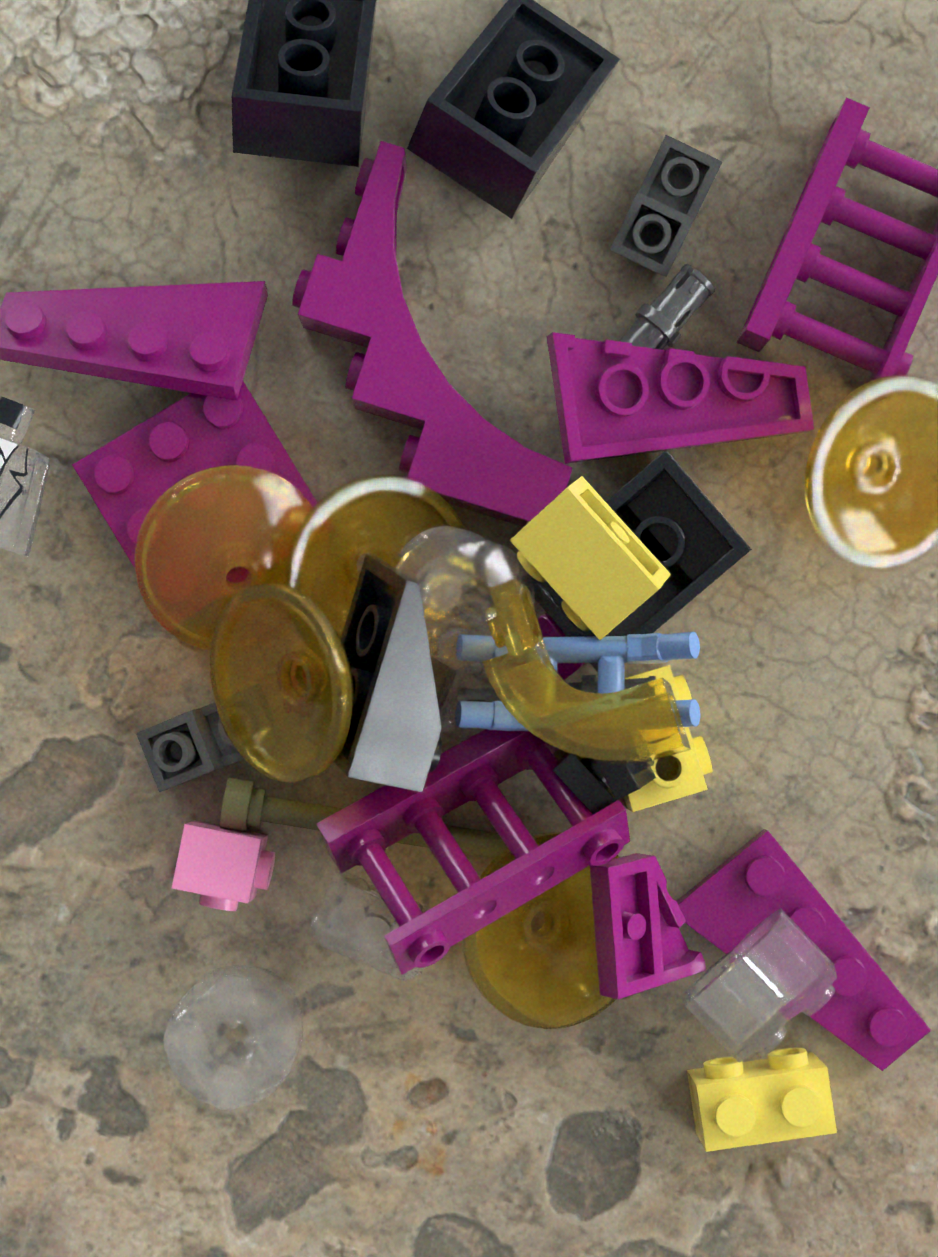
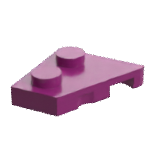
[590,853,706,999]

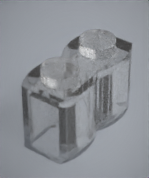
[684,908,837,1063]

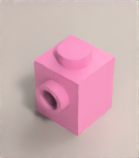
[172,820,275,911]

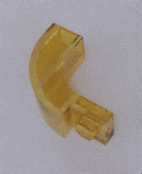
[482,579,691,764]

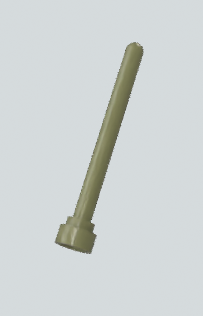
[220,777,515,861]

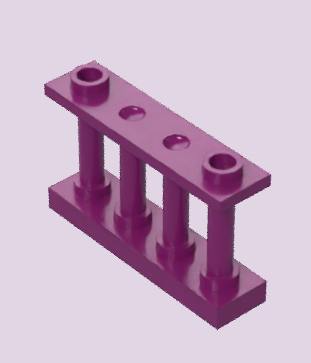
[736,97,938,402]
[317,729,630,975]

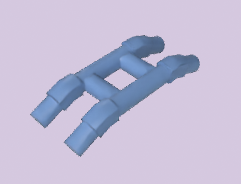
[455,632,701,731]

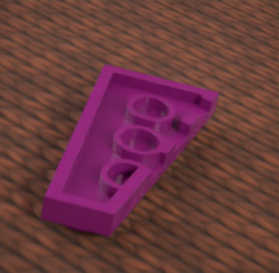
[0,281,268,401]
[546,332,814,464]
[677,829,931,1071]

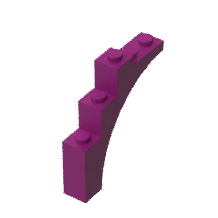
[292,141,573,527]

